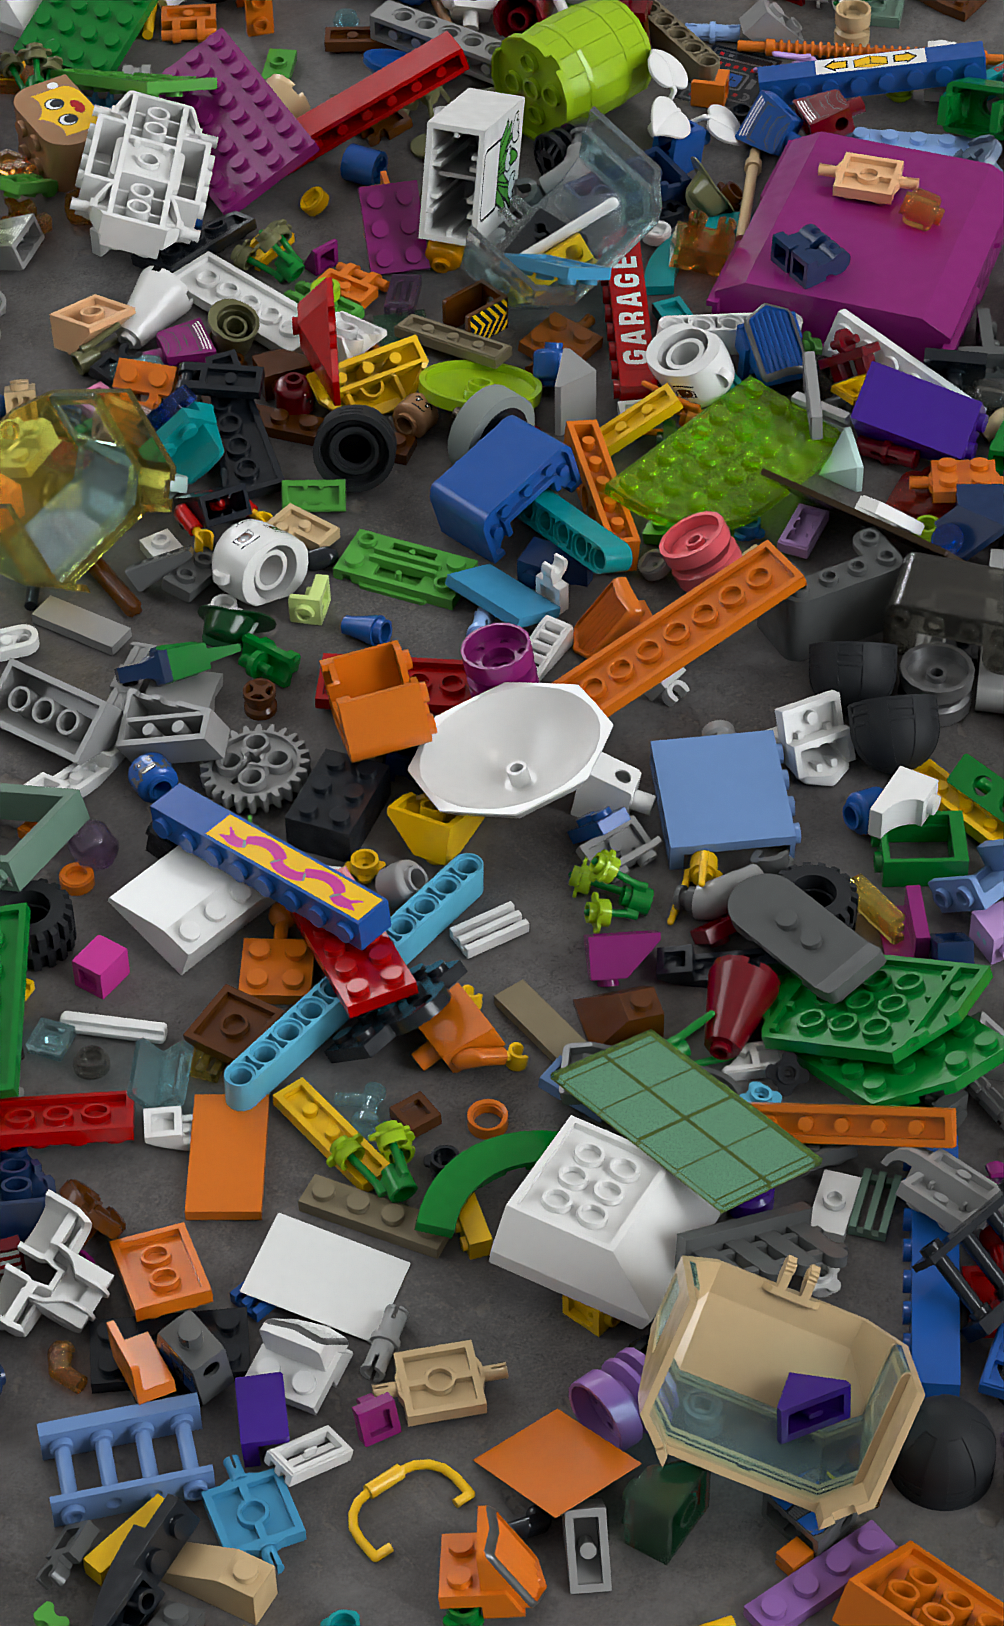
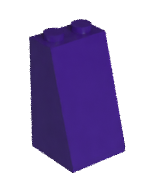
[850,361,989,461]

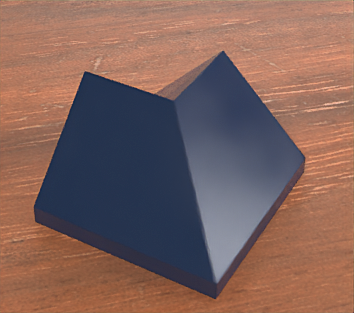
[934,484,1004,561]

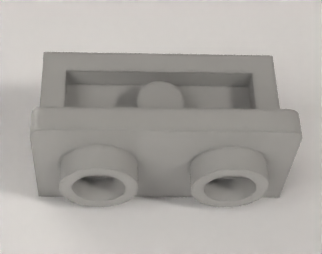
[575,815,663,883]

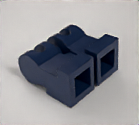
[770,224,851,290]

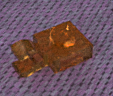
[0,148,36,176]

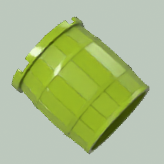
[491,0,652,141]

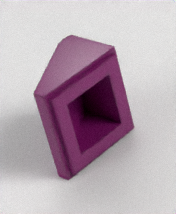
[304,238,339,276]

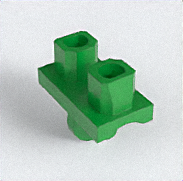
[238,633,301,688]

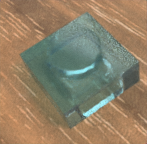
[26,1017,76,1062]

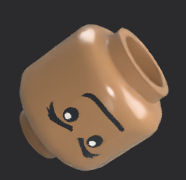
[392,392,439,438]

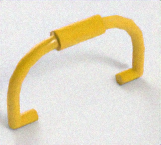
[348,1459,475,1562]

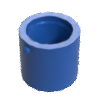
[340,143,388,186]

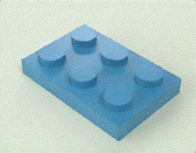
[503,253,612,285]

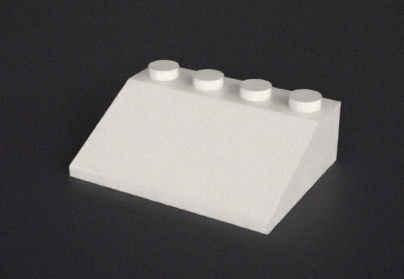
[108,845,276,975]

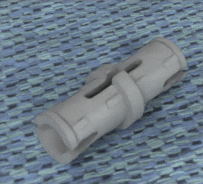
[360,1304,410,1382]

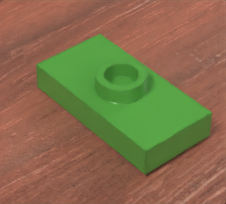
[261,48,297,81]
[282,479,346,512]

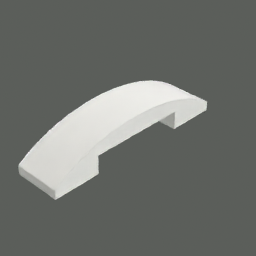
[24,741,125,798]

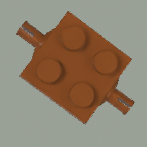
[518,311,603,374]

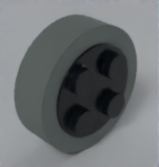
[448,384,535,465]

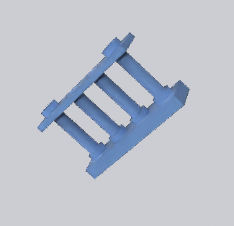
[37,1392,216,1527]

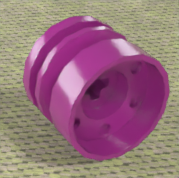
[460,623,540,698]

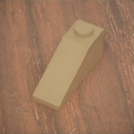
[161,1542,278,1625]

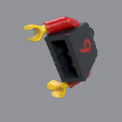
[174,483,273,553]

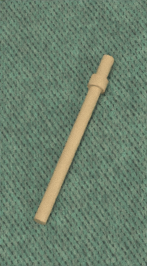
[735,147,762,242]

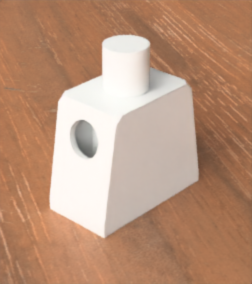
[570,752,656,817]

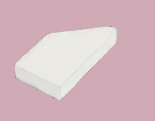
[722,1041,790,1081]

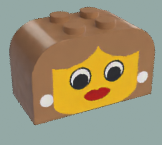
[13,74,98,193]

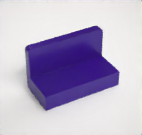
[235,1372,290,1468]

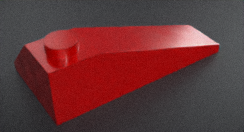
[292,277,341,406]

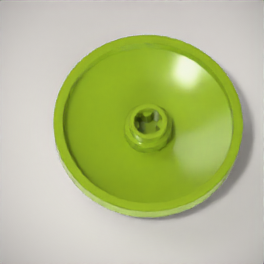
[418,360,542,412]

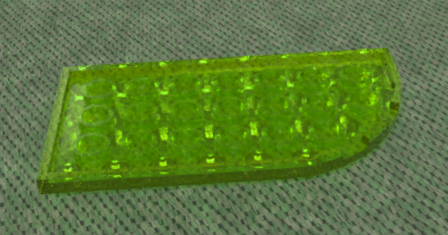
[604,376,842,529]

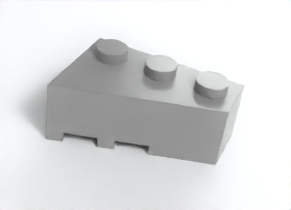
[115,688,230,764]

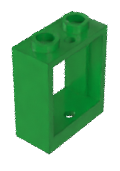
[870,811,969,887]

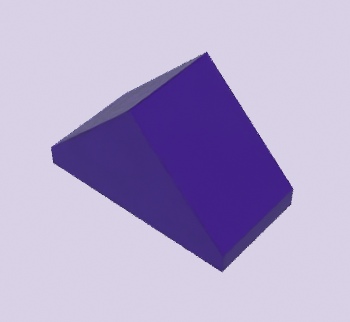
[777,1372,851,1444]

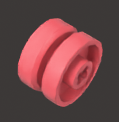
[659,511,742,592]

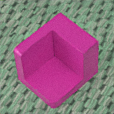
[72,935,130,1000]

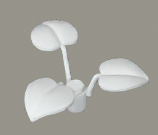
[648,49,744,146]

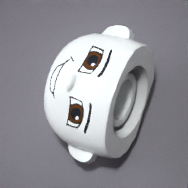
[645,323,735,409]
[212,519,309,606]

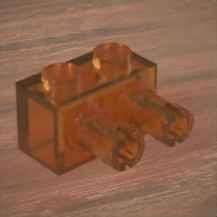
[669,210,737,277]

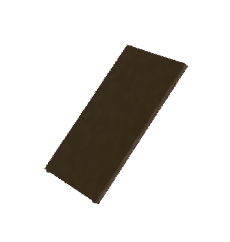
[760,468,982,578]

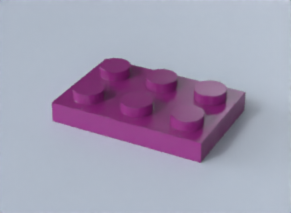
[358,180,430,276]

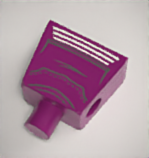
[142,318,217,368]

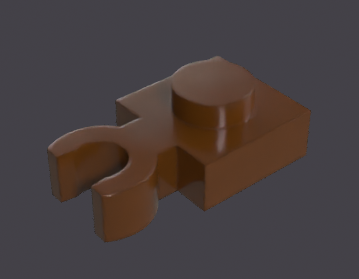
[360,109,413,147]

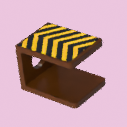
[442,279,508,338]

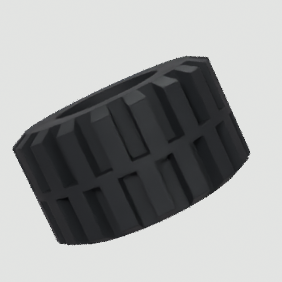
[777,862,858,931]
[0,878,77,972]

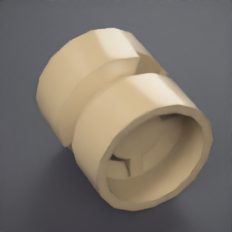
[834,0,871,47]

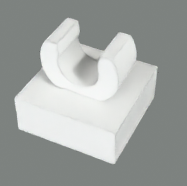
[644,667,689,707]

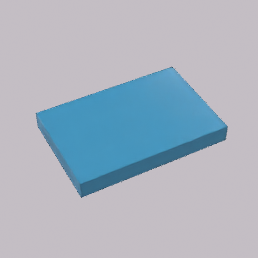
[445,564,561,628]

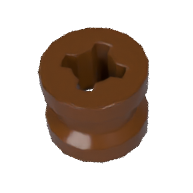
[243,678,277,721]

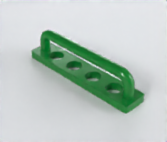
[947,754,1004,822]

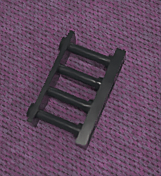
[912,1179,1004,1344]

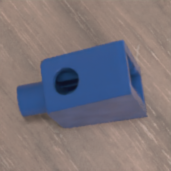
[652,119,711,174]

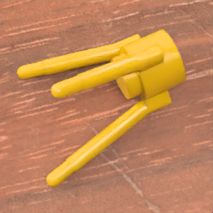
[667,850,723,926]

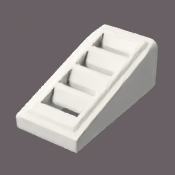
[530,615,573,681]

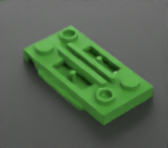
[333,529,478,610]

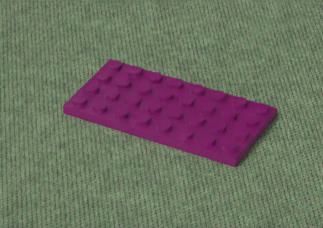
[159,27,320,215]

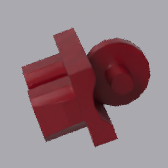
[818,328,881,383]

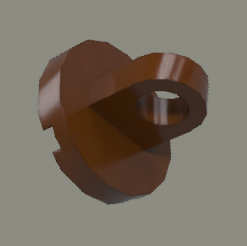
[59,1179,126,1249]

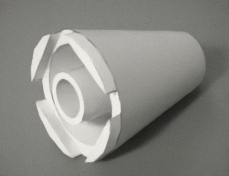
[116,266,193,349]

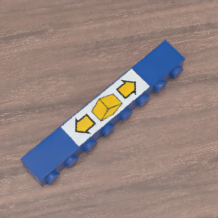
[757,41,987,105]

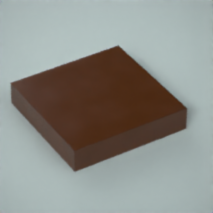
[183,984,285,1064]

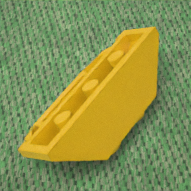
[306,334,429,415]

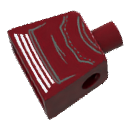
[793,89,866,136]

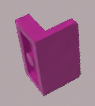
[876,885,930,959]

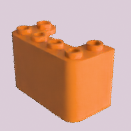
[319,640,437,763]

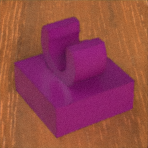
[352,1392,402,1447]

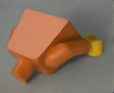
[411,983,529,1073]

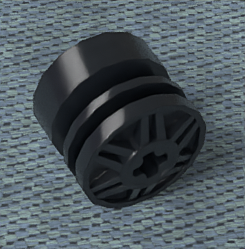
[533,116,608,176]

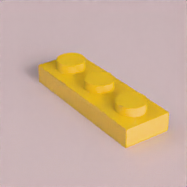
[600,383,684,457]

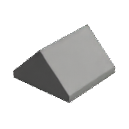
[555,348,596,436]

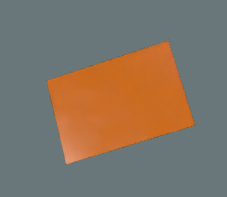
[473,1408,642,1518]

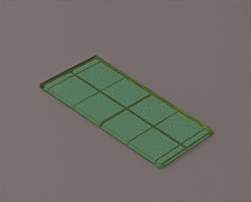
[551,1029,822,1213]

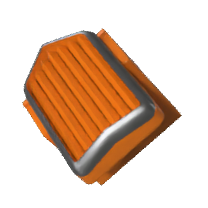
[438,1505,547,1619]

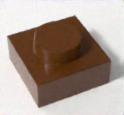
[389,1091,442,1138]

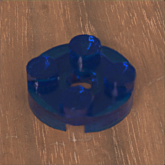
[138,384,198,438]

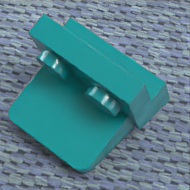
[140,401,225,485]

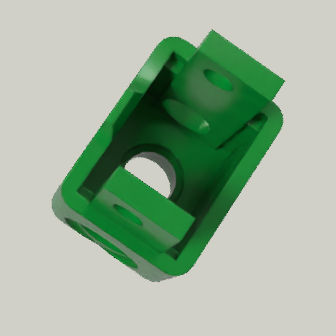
[937,77,1004,141]

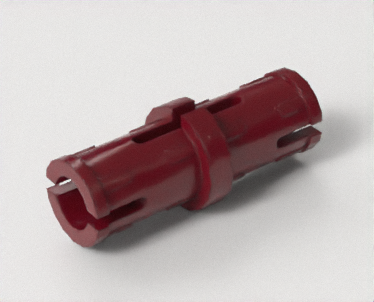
[856,435,920,470]

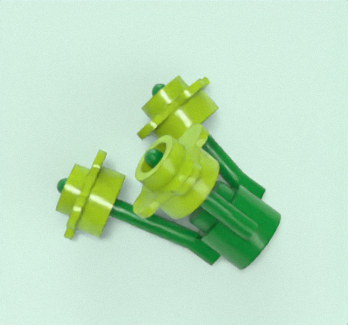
[568,849,654,934]
[326,1120,418,1203]

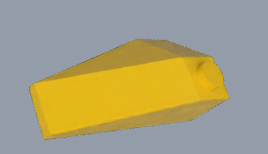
[387,792,485,866]

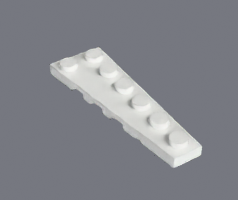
[820,309,987,411]

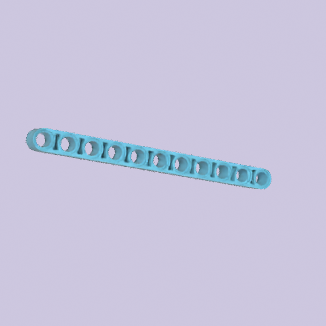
[224,853,484,1111]

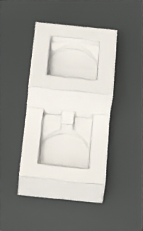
[143,1106,193,1151]

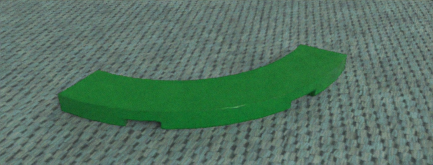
[414,1130,559,1238]

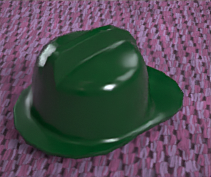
[197,605,277,648]

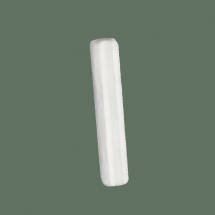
[59,1011,167,1044]

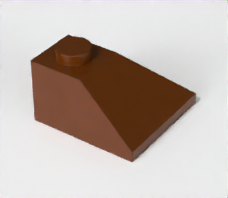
[573,985,664,1048]

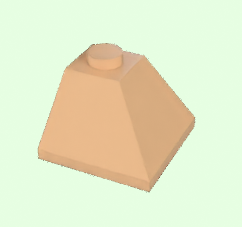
[49,294,136,355]

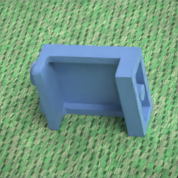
[928,839,1004,913]

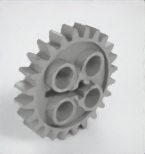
[200,724,312,814]

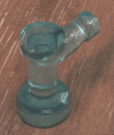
[334,1082,386,1138]

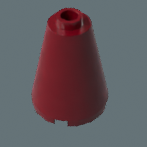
[493,0,555,38]
[704,955,781,1060]

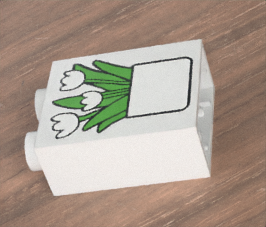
[419,88,525,248]

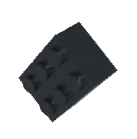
[285,749,391,863]

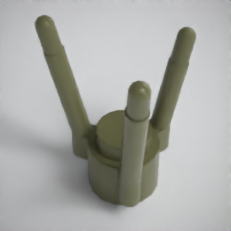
[71,322,142,375]

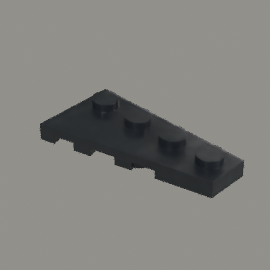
[131,210,257,273]

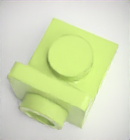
[288,574,331,626]

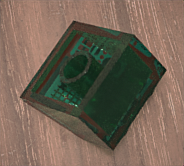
[622,1460,711,1566]

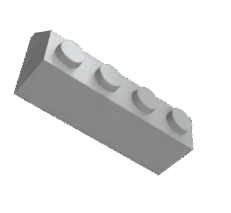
[0,658,124,766]

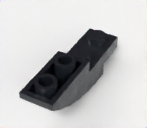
[92,1494,201,1626]

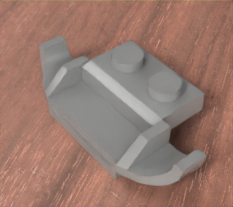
[881,1147,1004,1243]

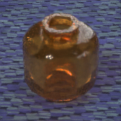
[898,187,945,232]

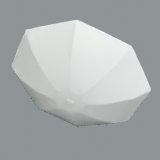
[407,682,613,819]

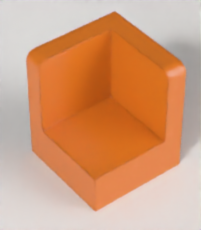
[691,69,730,108]

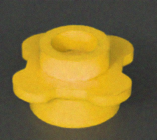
[344,849,386,884]

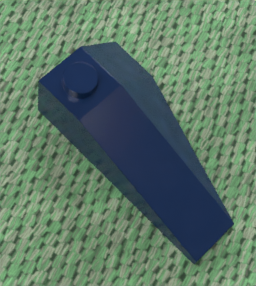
[0,1147,56,1242]

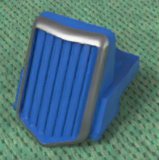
[735,303,805,387]

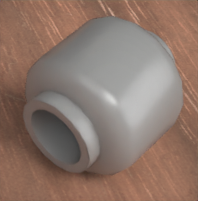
[375,859,428,910]

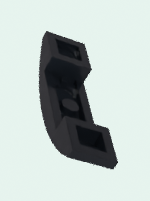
[656,944,791,988]

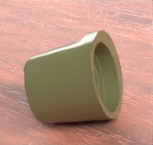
[207,299,260,356]

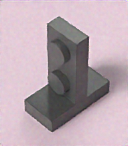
[958,308,1004,378]

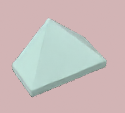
[819,427,864,492]

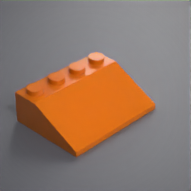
[832,1540,1004,1626]

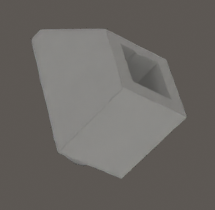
[739,0,804,44]

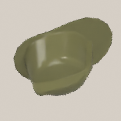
[685,156,734,220]

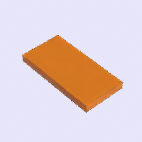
[185,1094,270,1220]

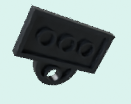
[324,960,468,1064]
[89,1307,251,1408]

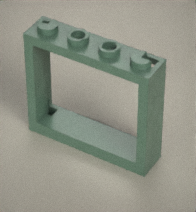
[0,783,90,892]

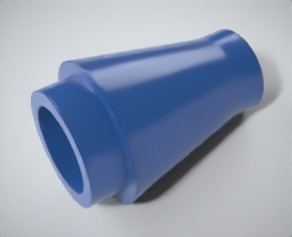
[341,615,392,646]

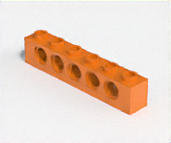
[563,419,641,572]

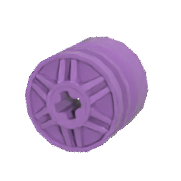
[569,1347,675,1452]

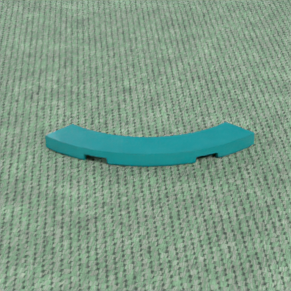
[644,212,753,295]

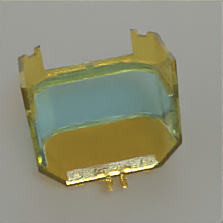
[0,389,176,593]

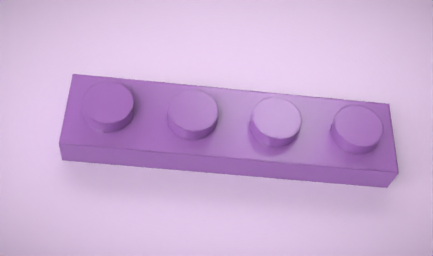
[743,1520,899,1626]

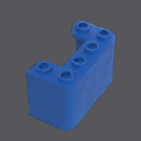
[430,415,582,564]

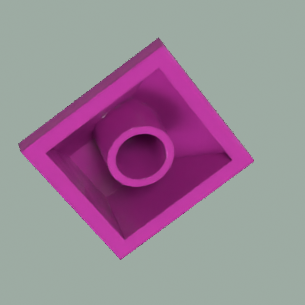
[583,930,661,987]

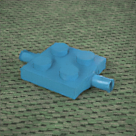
[201,1455,306,1574]

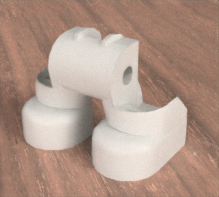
[0,1189,114,1337]

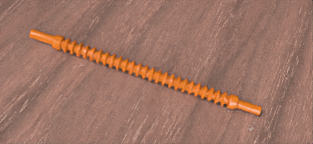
[737,38,1004,66]

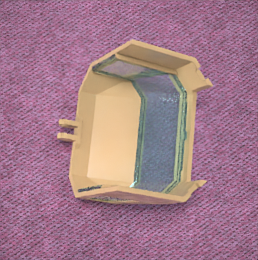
[638,1255,925,1530]

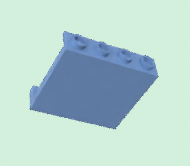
[649,730,801,870]

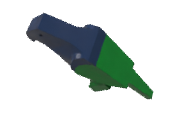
[114,641,242,686]

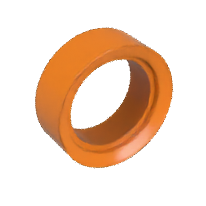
[467,1099,508,1140]

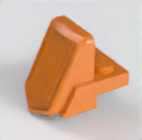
[573,577,653,659]

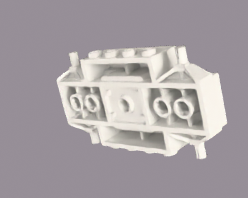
[70,90,219,259]

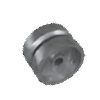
[897,642,975,727]

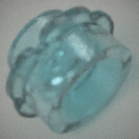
[333,8,360,27]

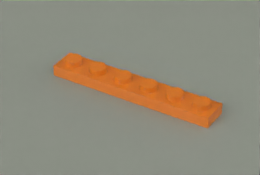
[738,1101,957,1148]

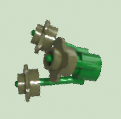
[0,42,63,91]
[230,219,305,283]

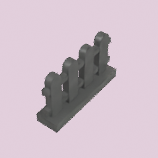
[674,1202,848,1282]

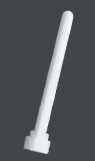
[490,197,619,285]

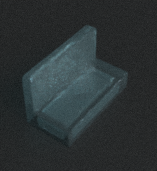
[127,1037,194,1109]

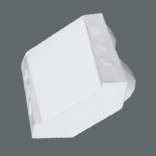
[335,311,388,363]

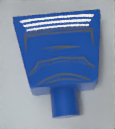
[735,90,803,156]

